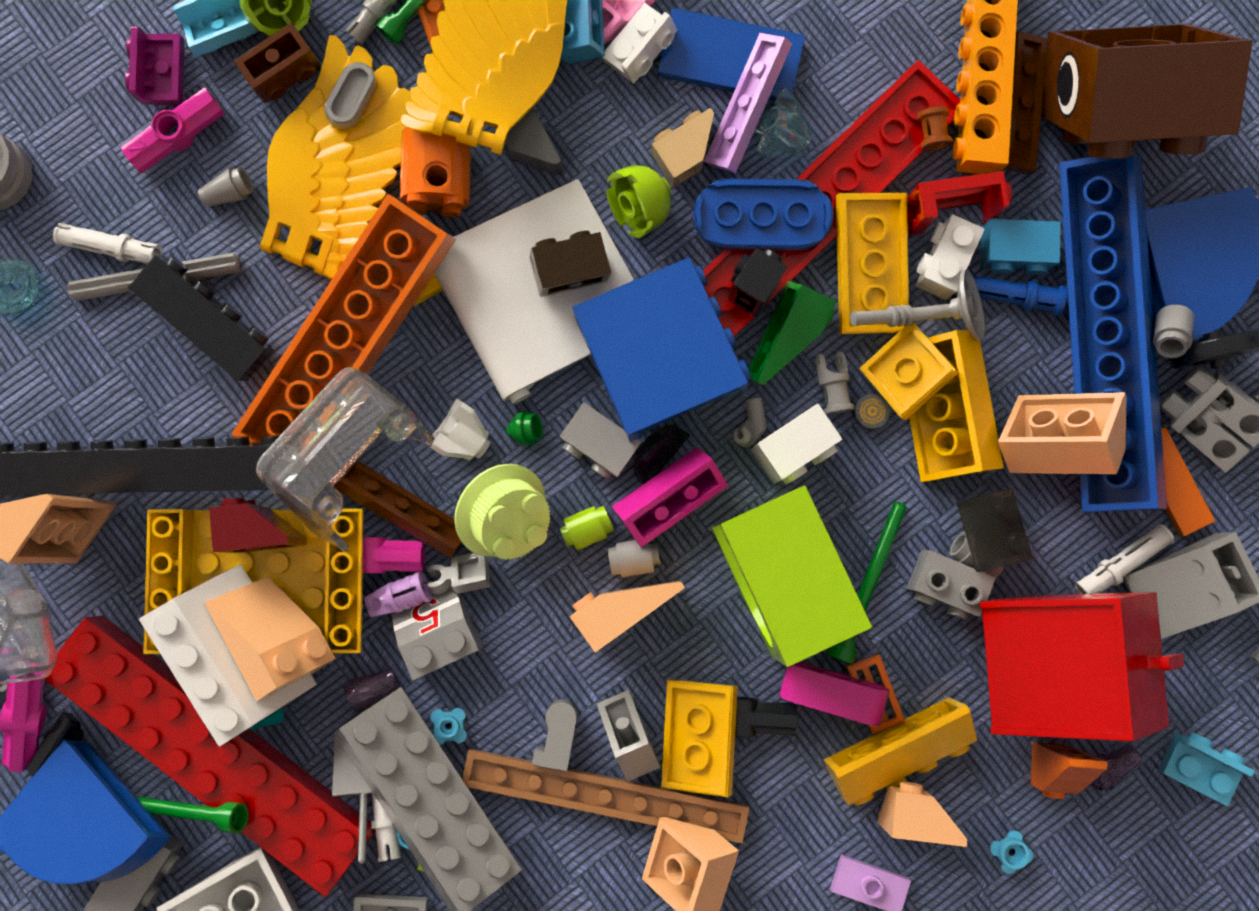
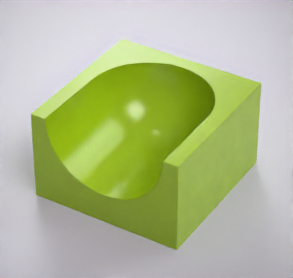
[711,485,873,667]

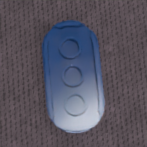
[693,179,833,251]

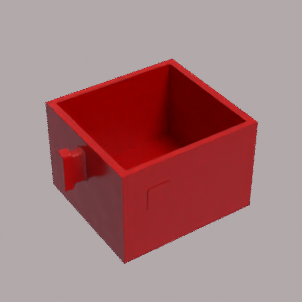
[980,592,1184,741]

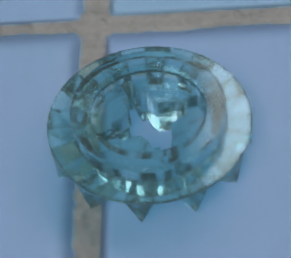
[0,258,42,314]

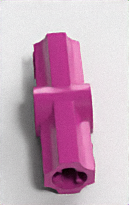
[120,87,225,174]
[0,663,47,772]

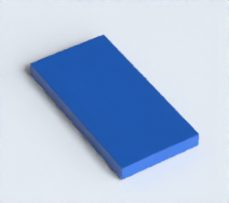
[658,7,805,104]

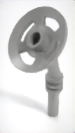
[850,270,985,341]

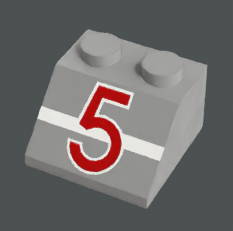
[391,587,484,681]

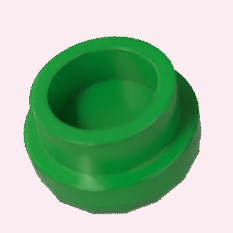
[505,411,543,446]

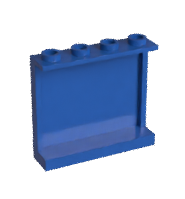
[572,257,751,442]

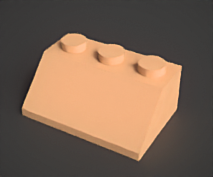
[998,392,1127,474]

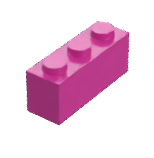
[612,447,728,548]

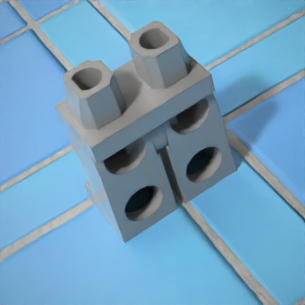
[1160,366,1259,473]

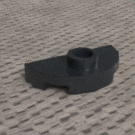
[634,425,691,485]
[26,712,84,777]

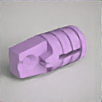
[364,571,432,617]

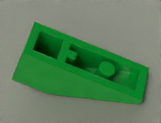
[748,281,837,385]

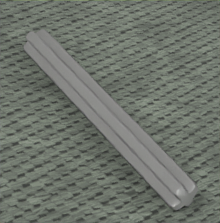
[67,253,241,301]

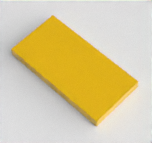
[836,193,909,335]

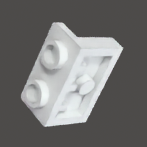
[602,2,677,84]

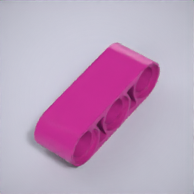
[779,662,890,726]

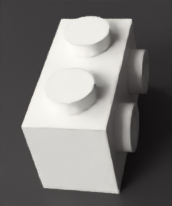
[915,214,985,300]

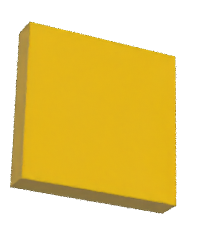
[859,322,959,420]

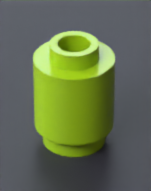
[560,505,614,551]

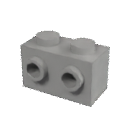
[906,550,996,621]

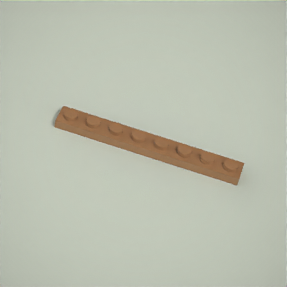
[462,748,749,844]

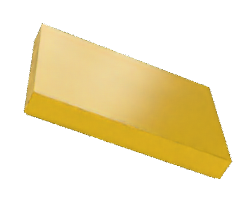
[661,679,738,797]

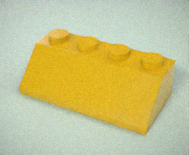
[909,330,1004,482]
[823,697,978,806]

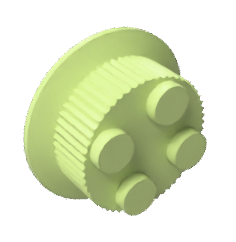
[454,464,551,560]

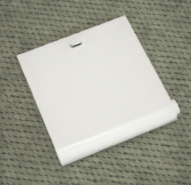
[434,179,634,404]

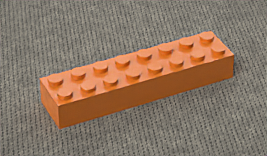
[231,194,456,473]

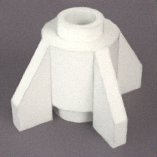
[426,399,490,461]

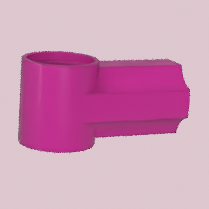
[363,537,426,573]

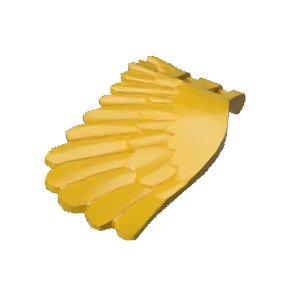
[400,0,568,155]
[260,35,411,280]

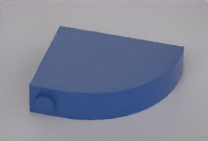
[1146,187,1259,342]
[0,739,171,884]

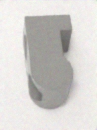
[531,699,578,771]

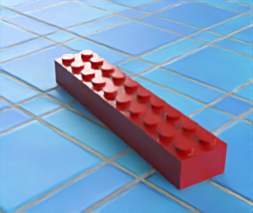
[44,615,376,897]

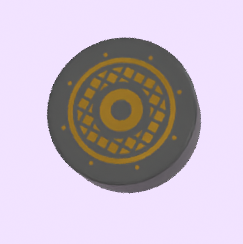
[853,394,890,430]

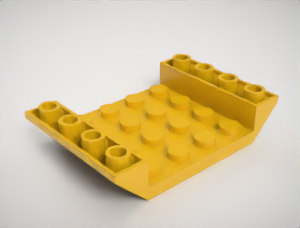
[143,509,364,654]

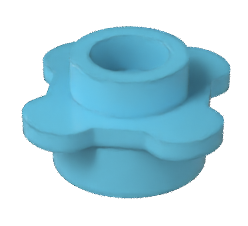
[430,707,467,745]
[990,830,1033,874]

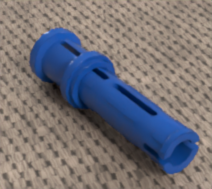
[956,275,1068,316]

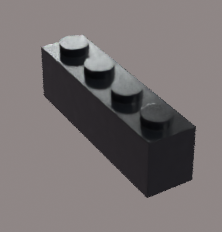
[128,255,274,381]

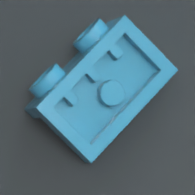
[1157,732,1255,807]

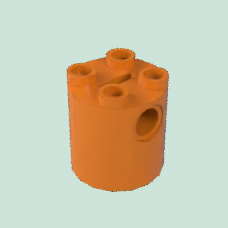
[400,119,472,218]

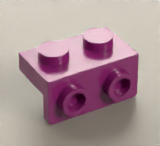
[125,26,185,105]

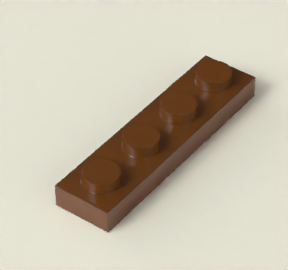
[1004,31,1047,175]
[331,458,463,558]

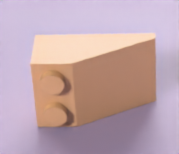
[205,577,336,702]
[569,581,685,653]

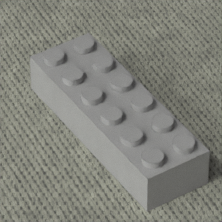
[334,687,522,911]

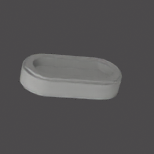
[325,62,377,129]

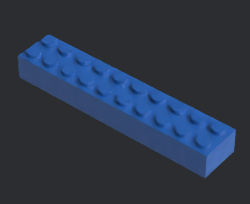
[1059,150,1167,512]

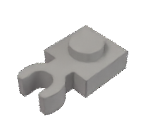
[427,553,490,594]

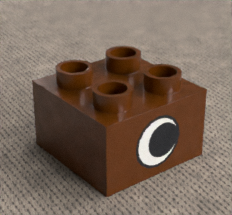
[1041,24,1253,158]

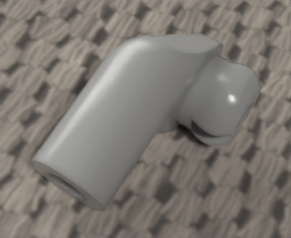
[733,398,767,447]

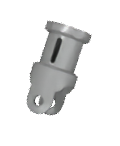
[815,352,855,415]

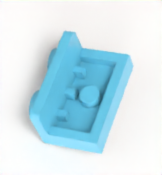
[173,0,259,58]

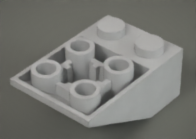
[1123,532,1259,639]

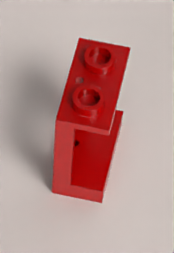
[907,171,1012,236]

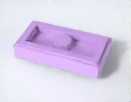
[830,854,911,911]

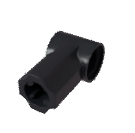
[735,696,797,737]

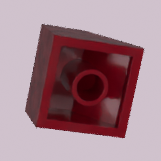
[209,498,307,553]

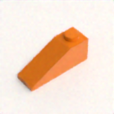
[1030,742,1108,799]

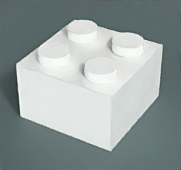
[751,403,842,485]

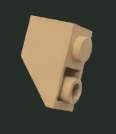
[651,108,714,188]

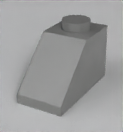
[597,690,661,782]

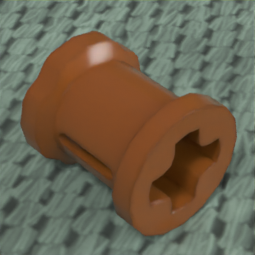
[917,106,953,151]

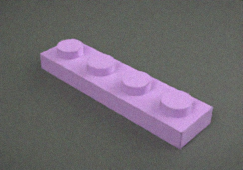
[704,33,793,174]

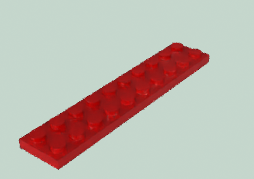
[703,59,960,338]

